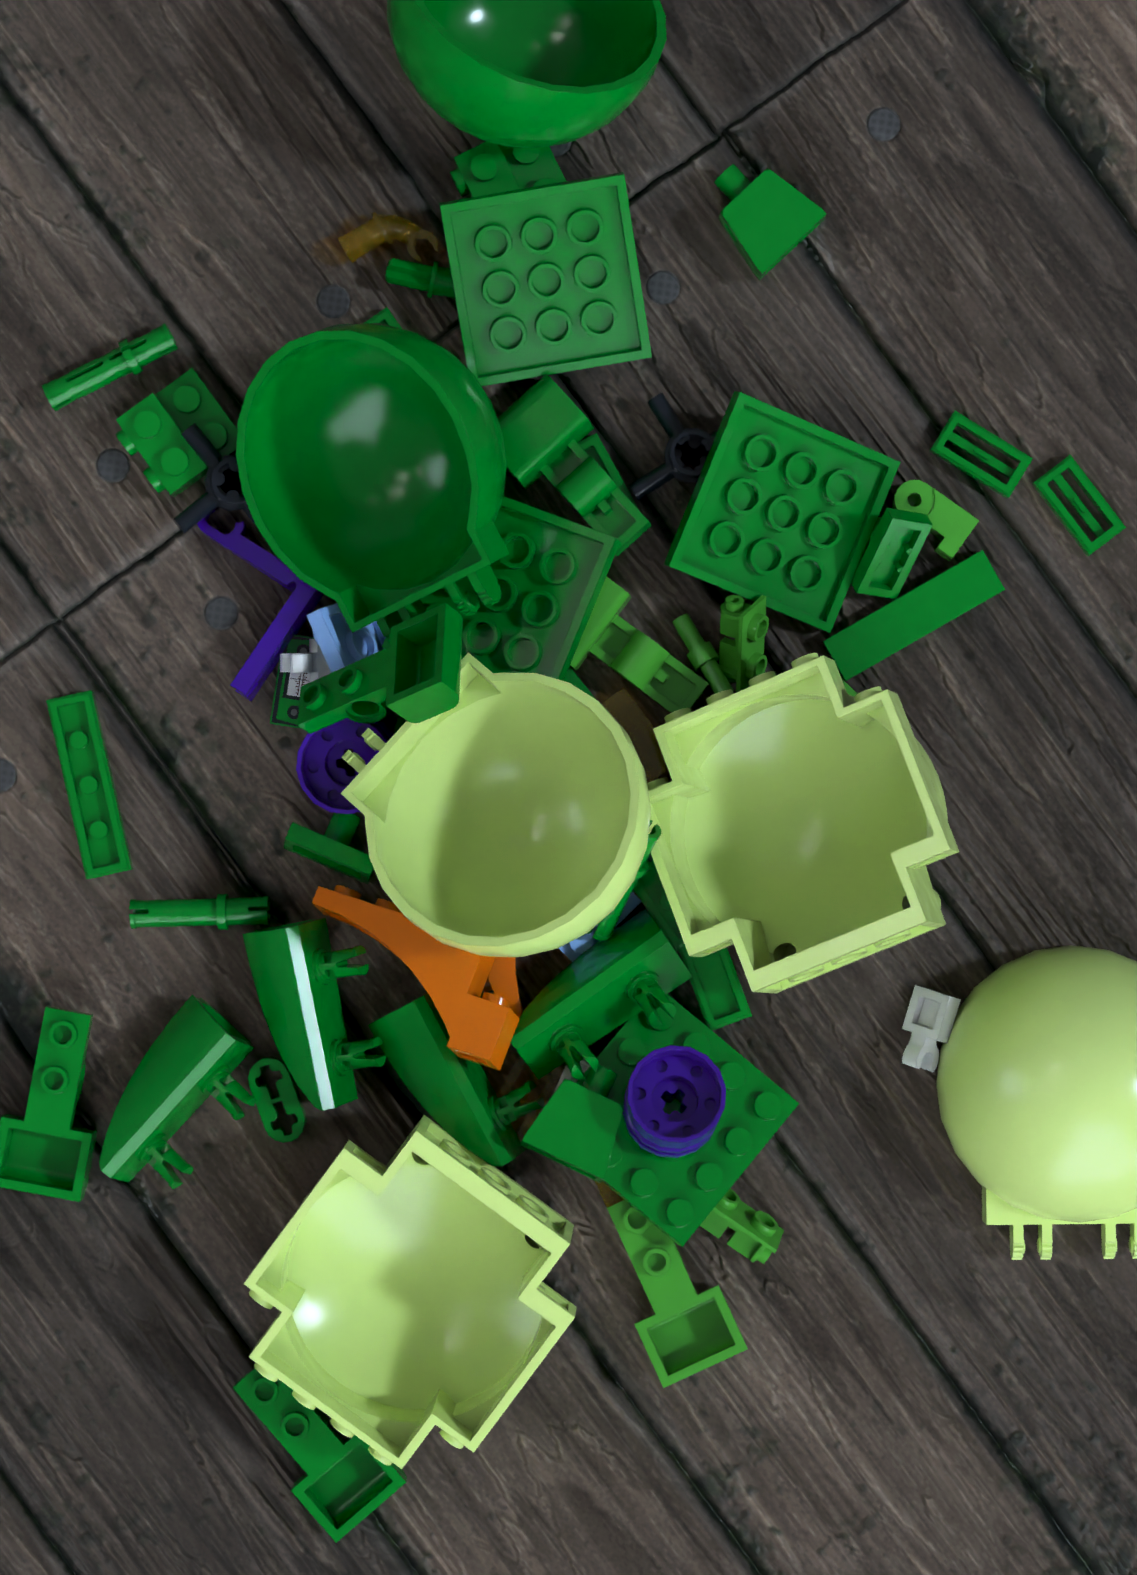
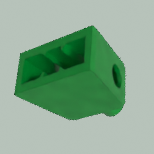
[714,164,826,281]
[520,1065,624,1183]

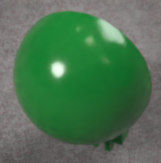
[387,0,667,148]
[236,323,510,646]

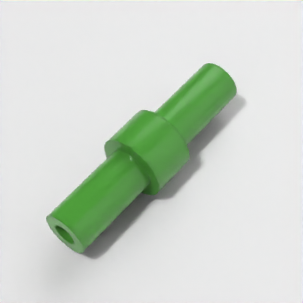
[672,614,734,694]

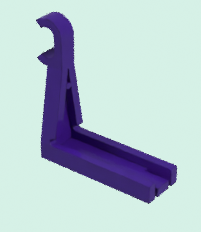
[197,509,324,702]

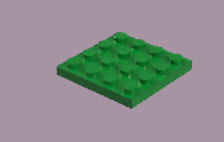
[439,172,652,387]
[664,391,901,633]
[382,496,621,681]
[576,994,799,1247]

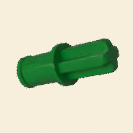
[385,258,455,299]

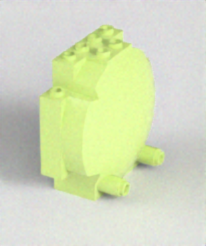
[647,653,960,993]
[244,1115,577,1469]

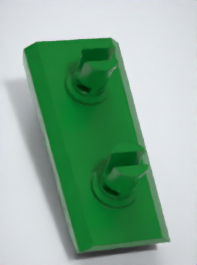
[511,908,693,1080]
[243,917,386,1111]
[368,993,544,1166]
[99,994,256,1189]

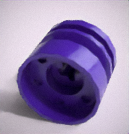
[296,718,394,814]
[623,1045,726,1158]

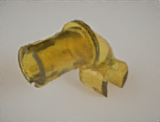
[338,211,439,263]

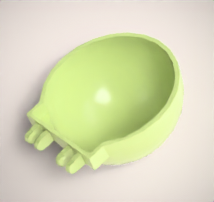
[341,652,651,957]
[936,945,1137,1260]

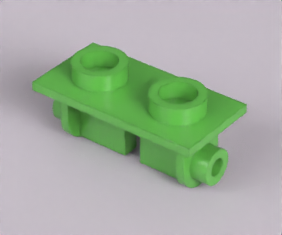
[719,595,769,693]
[700,1188,784,1264]

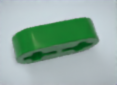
[248,1056,307,1143]

